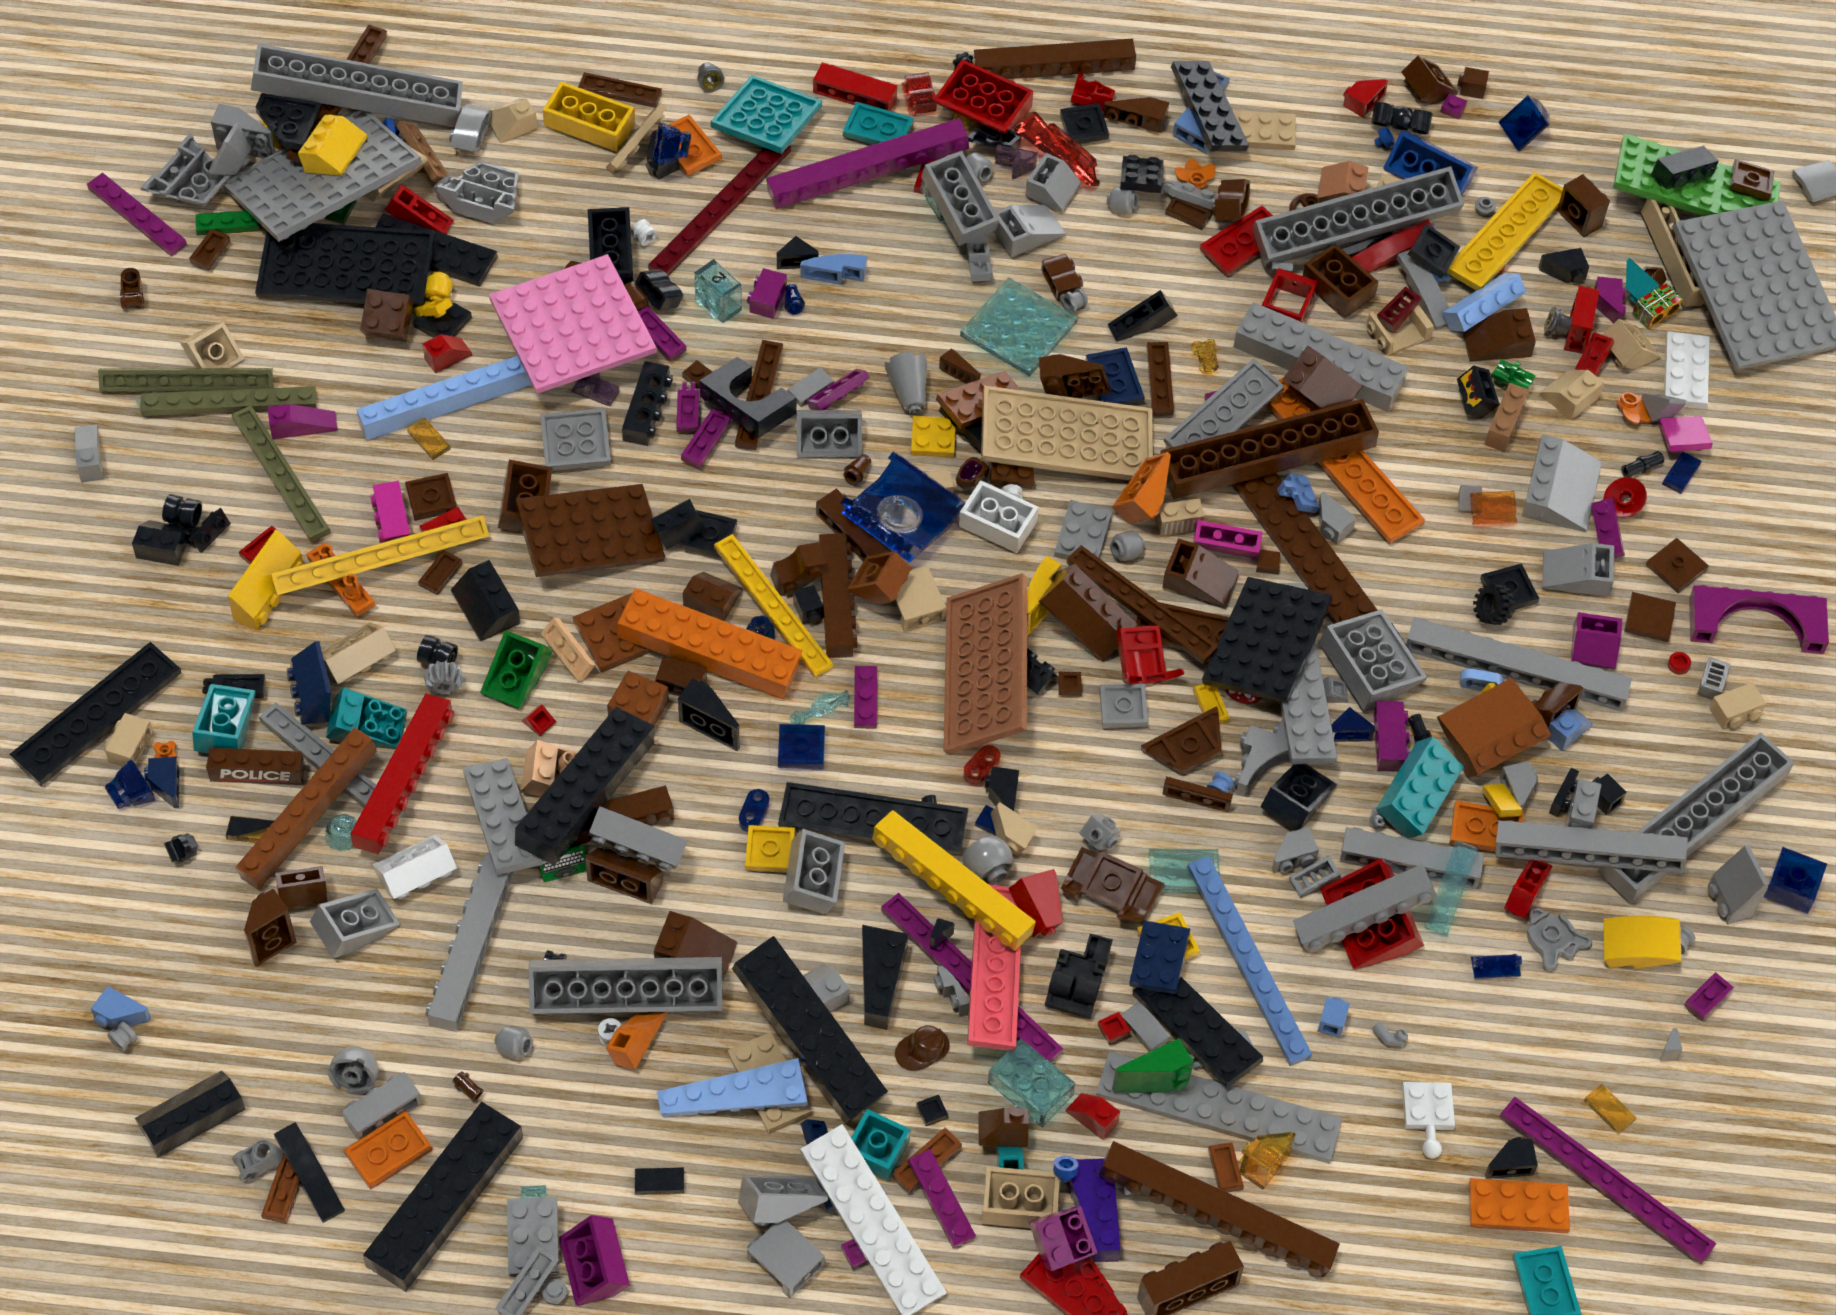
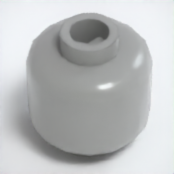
[966,153,992,183]
[1107,186,1139,214]
[1110,531,1144,561]
[495,1025,532,1059]

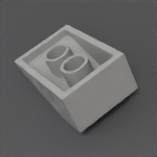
[1708,845,1769,925]
[310,888,400,958]
[738,1175,828,1226]

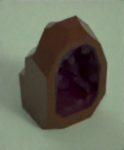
[955,457,989,489]

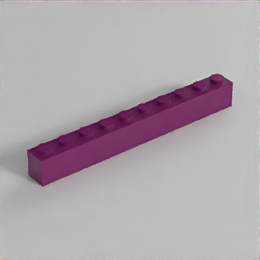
[766,118,969,209]

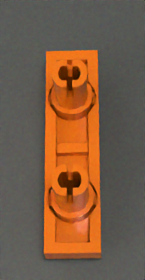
[306,542,376,617]

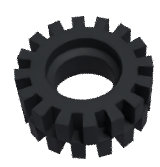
[1473,584,1515,625]

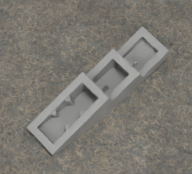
[965,235,993,282]
[1397,250,1449,330]

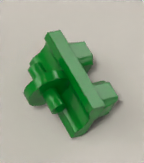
[1491,359,1536,389]

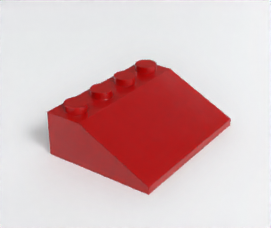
[933,59,1033,134]
[1320,858,1425,970]

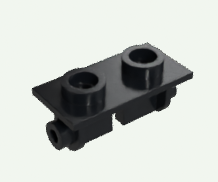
[186,508,231,553]

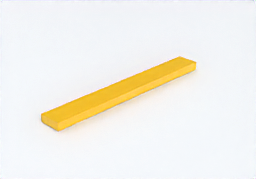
[714,534,834,678]

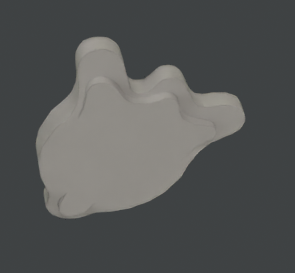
[1527,908,1592,971]

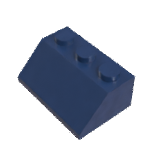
[287,641,331,725]

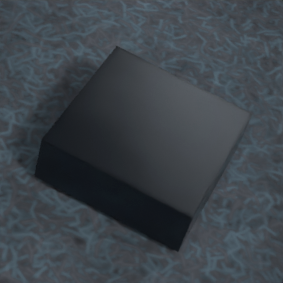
[916,1094,948,1126]

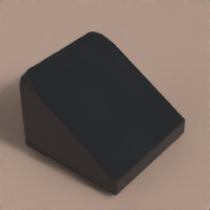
[930,918,955,950]

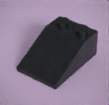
[678,678,740,752]
[1260,764,1337,830]

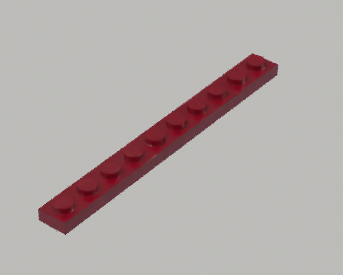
[648,145,791,276]

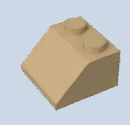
[1602,319,1661,370]
[1539,370,1604,420]

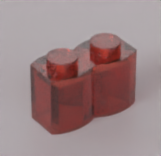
[901,72,937,115]

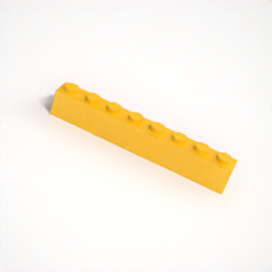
[872,810,1036,951]

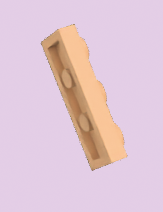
[541,618,595,681]

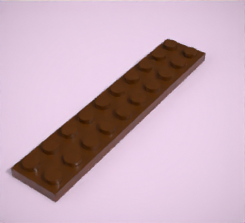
[1231,473,1378,624]

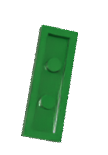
[196,211,260,236]

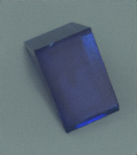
[1331,707,1375,742]

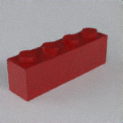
[813,62,897,111]

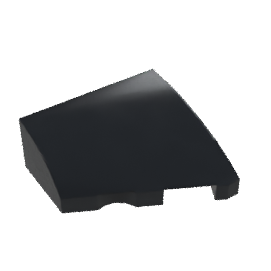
[968,126,1022,151]

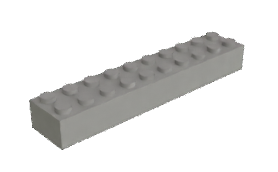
[251,44,463,127]
[1252,166,1464,267]
[1598,732,1794,903]

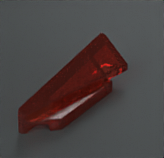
[1014,112,1100,187]

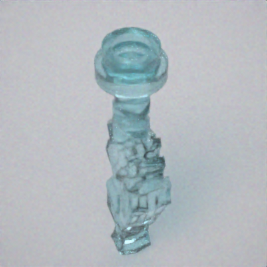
[789,690,850,728]

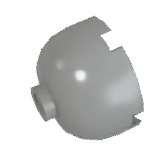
[328,1046,379,1094]

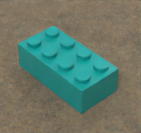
[1376,737,1464,839]

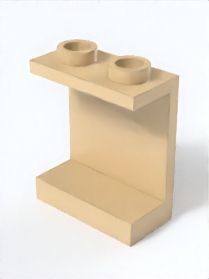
[1366,298,1434,356]
[895,566,947,632]

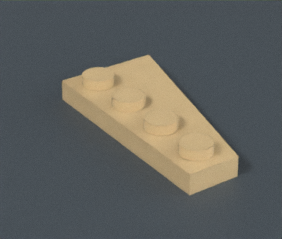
[606,103,667,172]

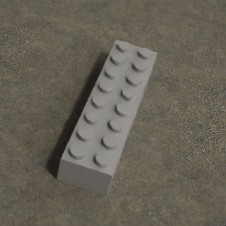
[1233,302,1408,412]
[528,957,723,1014]

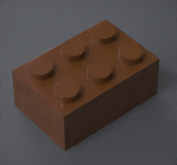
[1303,243,1379,318]

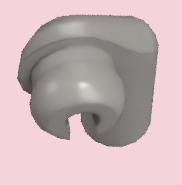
[1369,807,1385,829]
[1372,1022,1408,1047]

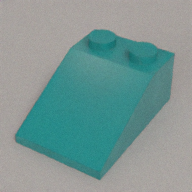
[192,684,256,753]

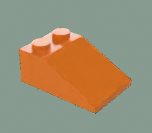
[1112,452,1171,524]

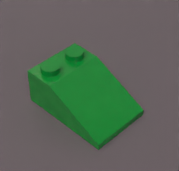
[480,630,553,709]
[1112,1038,1194,1093]

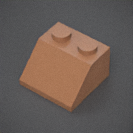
[1317,161,1369,202]

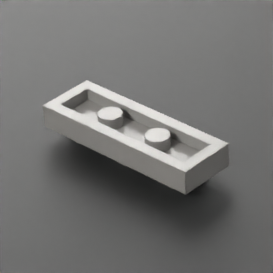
[495,1245,560,1315]

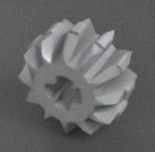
[424,660,463,696]

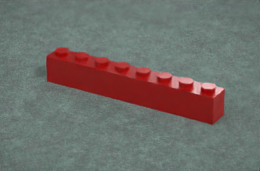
[350,693,454,855]

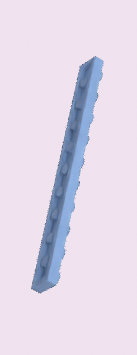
[1187,856,1312,1066]

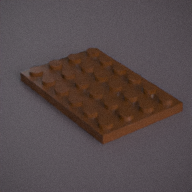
[515,484,665,577]

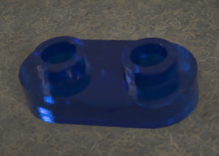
[739,789,770,832]

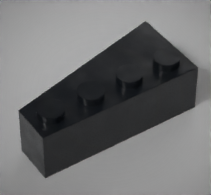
[862,925,908,1030]

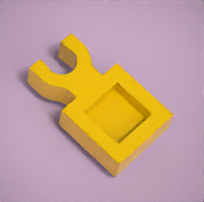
[414,298,453,318]

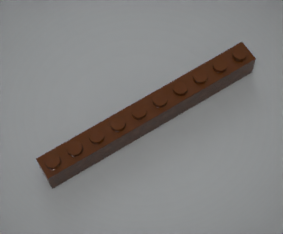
[1098,1141,1340,1277]

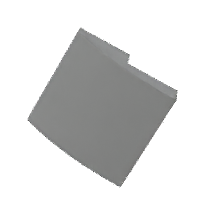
[1792,160,1836,202]

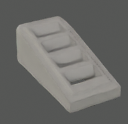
[1697,657,1730,699]
[1289,855,1341,898]

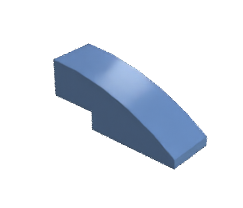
[800,254,867,285]

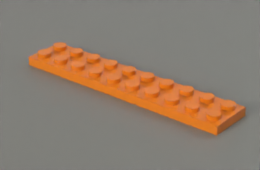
[1267,377,1425,544]

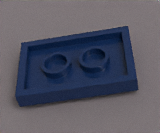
[1085,347,1145,405]
[1129,920,1190,994]

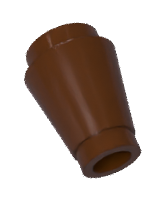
[843,454,872,484]

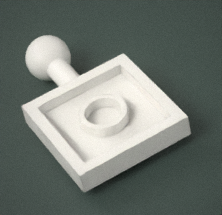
[1402,1082,1455,1159]

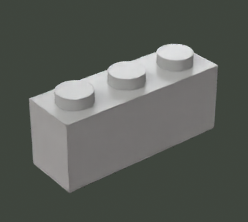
[342,1072,422,1140]

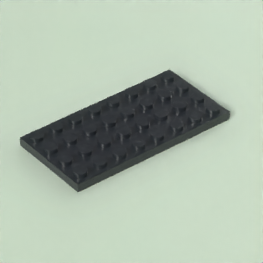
[255,223,436,307]

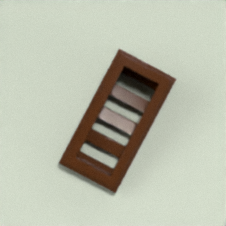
[939,348,981,384]

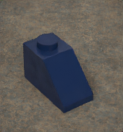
[144,756,180,808]

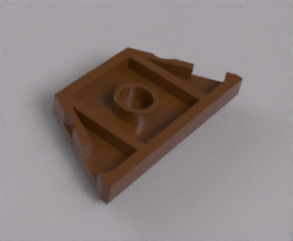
[1141,706,1222,775]

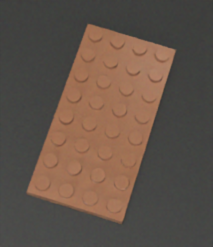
[943,573,1028,755]

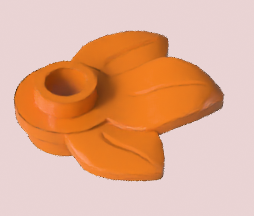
[1175,158,1215,190]
[1617,392,1653,424]

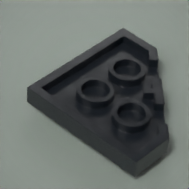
[255,93,322,150]

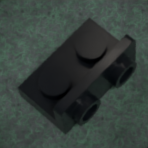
[1027,648,1058,696]

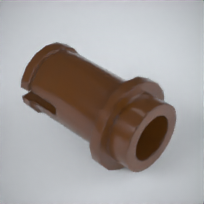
[452,1071,484,1102]

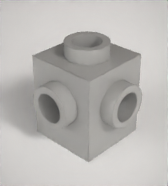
[1079,814,1121,851]

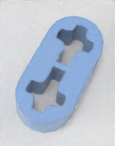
[1460,669,1503,691]

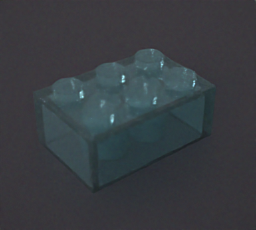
[988,1038,1075,1127]

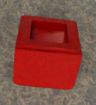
[522,704,557,736]

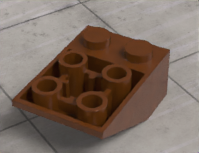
[1039,354,1112,398]
[1162,538,1239,607]

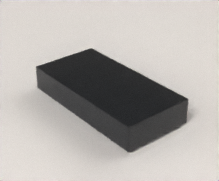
[635,1167,684,1195]

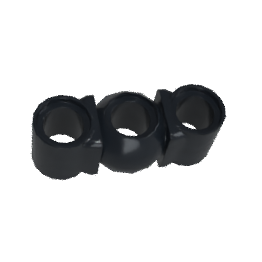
[1371,102,1433,135]

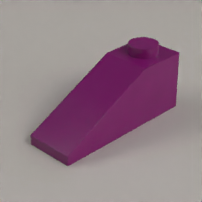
[267,404,338,439]

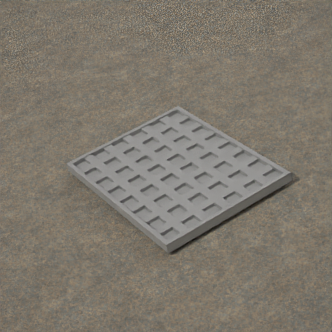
[223,110,422,242]
[1672,201,1836,370]

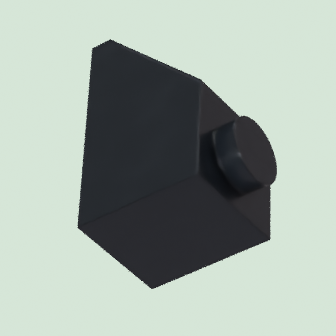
[646,130,679,180]
[1538,248,1589,283]
[985,766,1019,811]
[1485,1137,1538,1179]

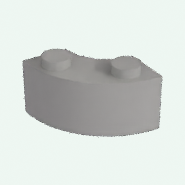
[449,104,491,152]

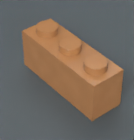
[1484,383,1529,452]

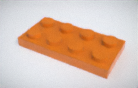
[1469,1178,1570,1233]

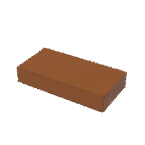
[1208,1142,1244,1192]

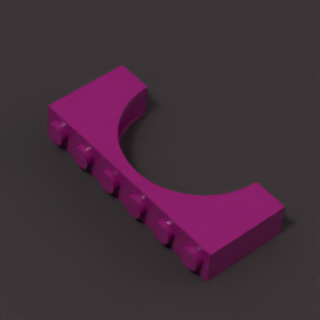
[1689,585,1829,654]

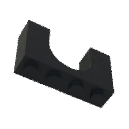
[699,357,797,438]

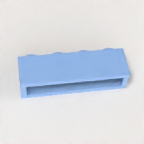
[1442,273,1526,332]

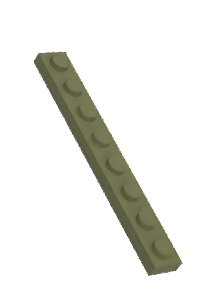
[98,368,274,391]
[140,386,317,416]
[232,405,330,542]

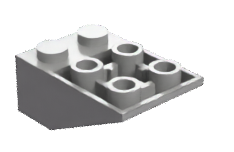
[211,104,275,159]
[994,205,1066,257]
[1542,543,1614,597]

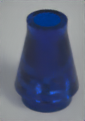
[784,284,805,315]

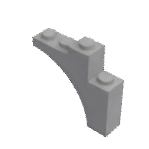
[1234,718,1335,797]

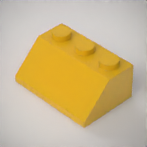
[298,115,368,176]

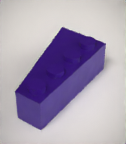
[1067,1158,1121,1262]

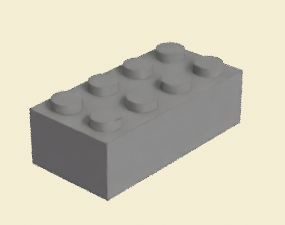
[921,151,999,246]
[588,806,688,871]

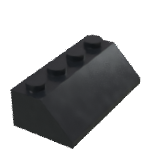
[135,1070,245,1158]

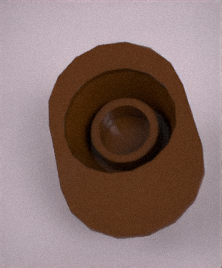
[895,1025,950,1071]

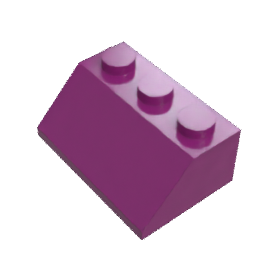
[559,1215,630,1306]

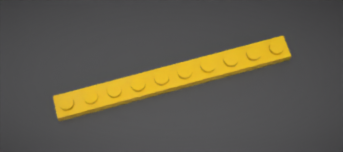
[270,515,489,596]

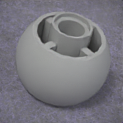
[962,835,1013,885]

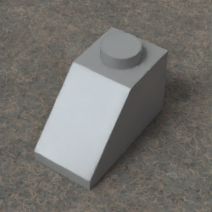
[1318,492,1356,545]
[1500,761,1538,811]

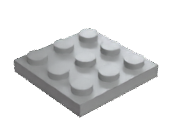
[540,408,611,471]

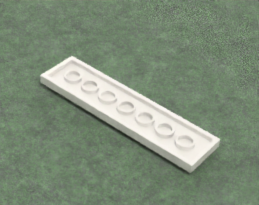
[800,1124,947,1315]

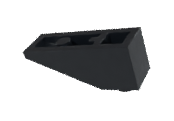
[1108,290,1178,341]

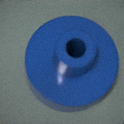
[1374,126,1395,148]
[1053,1156,1078,1182]

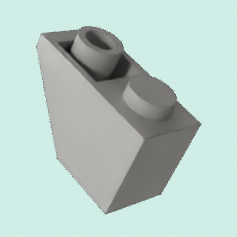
[1272,827,1319,874]

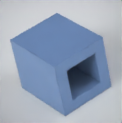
[1317,997,1350,1038]

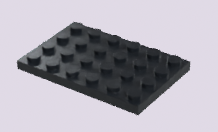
[1202,577,1333,703]

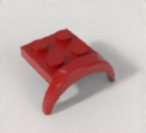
[1116,625,1184,684]

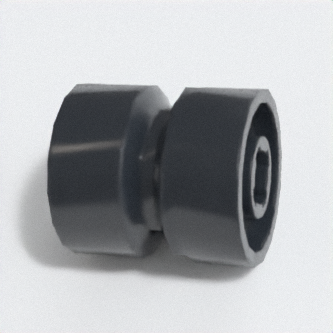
[162,494,202,528]
[417,635,458,666]

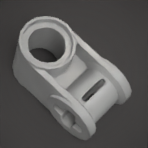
[232,1140,283,1182]

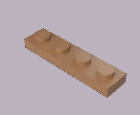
[397,120,449,184]

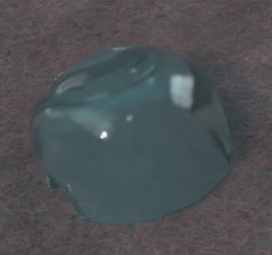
[325,814,357,851]

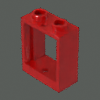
[1262,268,1318,323]
[1564,286,1600,354]

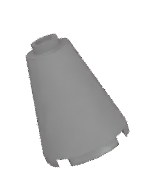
[885,352,927,414]

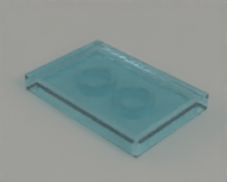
[1148,848,1220,894]

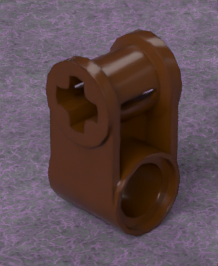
[120,268,144,309]

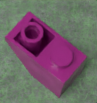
[1594,277,1626,324]

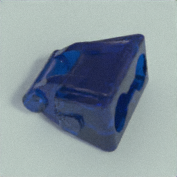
[652,122,692,165]
[105,760,155,809]

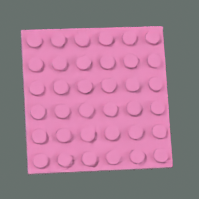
[489,254,657,394]

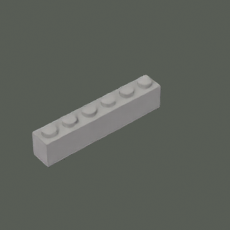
[1339,827,1484,889]
[1293,864,1437,952]

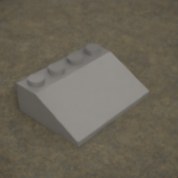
[1522,434,1602,532]
[1319,609,1427,711]

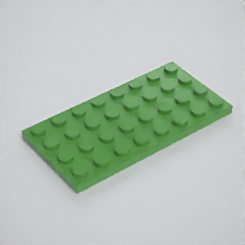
[1613,133,1781,216]

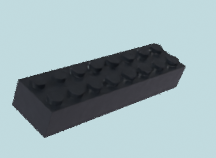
[515,707,655,866]
[732,936,888,1125]
[363,1101,523,1292]

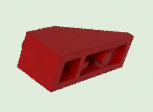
[384,184,454,234]
[1504,860,1553,918]

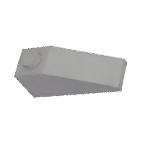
[75,424,104,483]

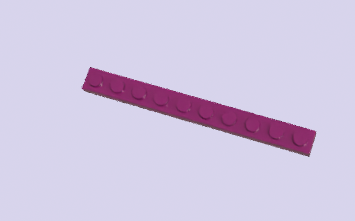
[881,893,1063,1067]
[1499,1097,1717,1265]

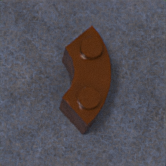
[1213,179,1250,220]
[770,542,827,596]

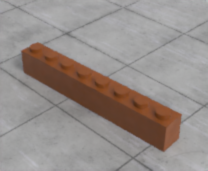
[236,727,377,890]

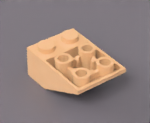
[521,740,577,797]

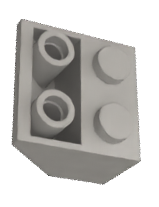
[1025,153,1081,212]

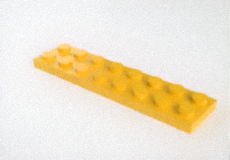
[1446,172,1563,291]

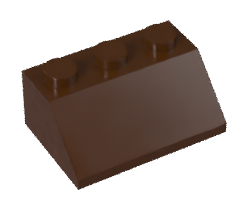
[498,459,552,532]
[585,847,663,905]
[244,889,297,967]

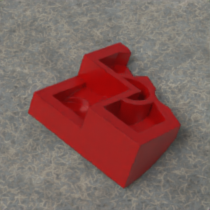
[1070,73,1115,111]

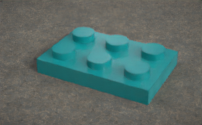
[843,102,914,145]
[1512,1246,1582,1315]

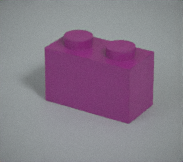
[747,268,787,319]

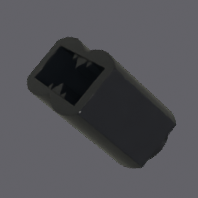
[635,269,684,310]

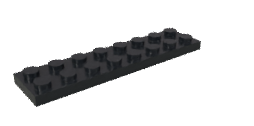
[9,642,182,786]
[778,782,969,854]

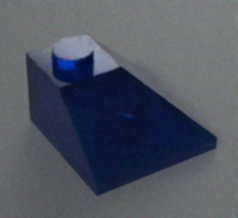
[1499,95,1550,151]

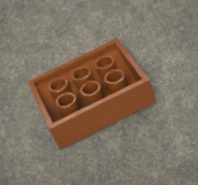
[1437,678,1552,778]

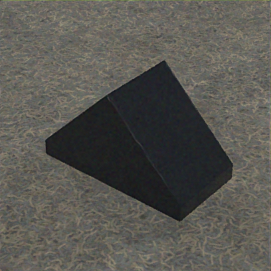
[776,236,819,269]

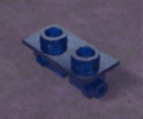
[1471,954,1522,979]

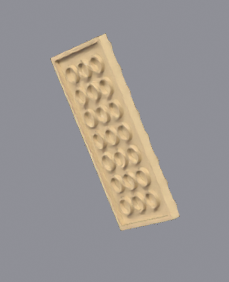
[981,385,1153,480]

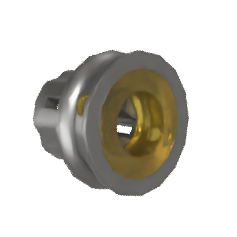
[697,62,725,92]
[1544,307,1572,335]

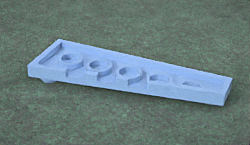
[657,1058,808,1117]

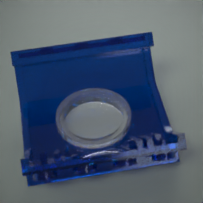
[840,451,966,563]

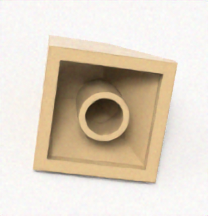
[489,99,537,143]
[180,322,245,368]

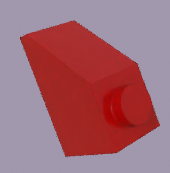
[1343,79,1388,118]
[422,334,472,373]
[1065,1093,1121,1140]

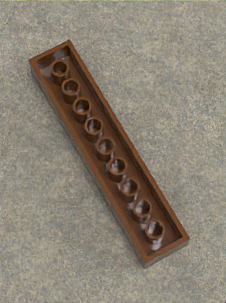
[1160,399,1379,499]

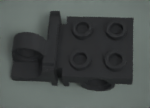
[1045,933,1113,1019]

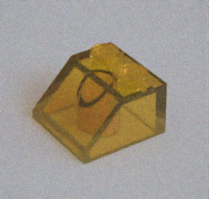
[1239,1132,1296,1190]

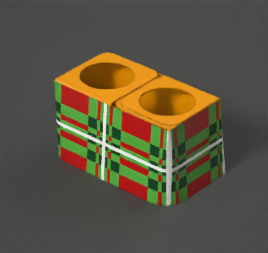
[1632,283,1683,329]

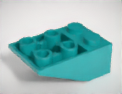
[325,687,407,749]

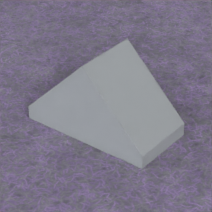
[1642,393,1686,422]

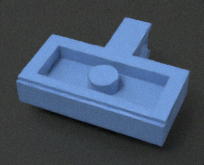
[1277,473,1320,513]

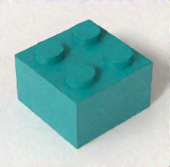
[851,1109,911,1181]

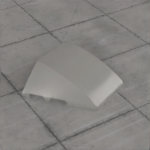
[140,133,229,206]
[436,161,519,224]

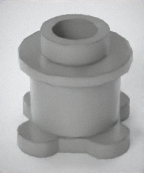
[1060,289,1088,314]

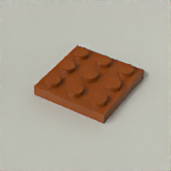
[573,593,653,672]

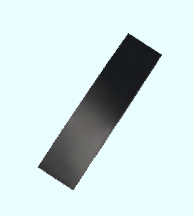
[274,1122,345,1223]

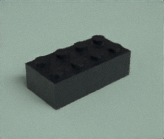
[587,207,634,285]

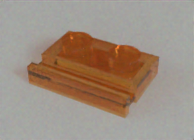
[1470,491,1517,525]

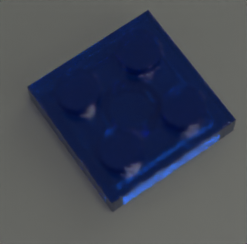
[778,724,825,769]

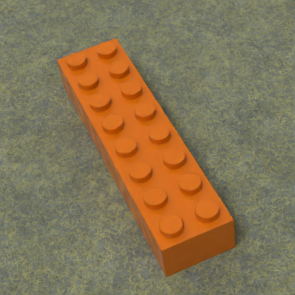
[617,588,802,699]

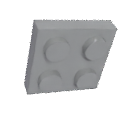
[1099,684,1148,728]

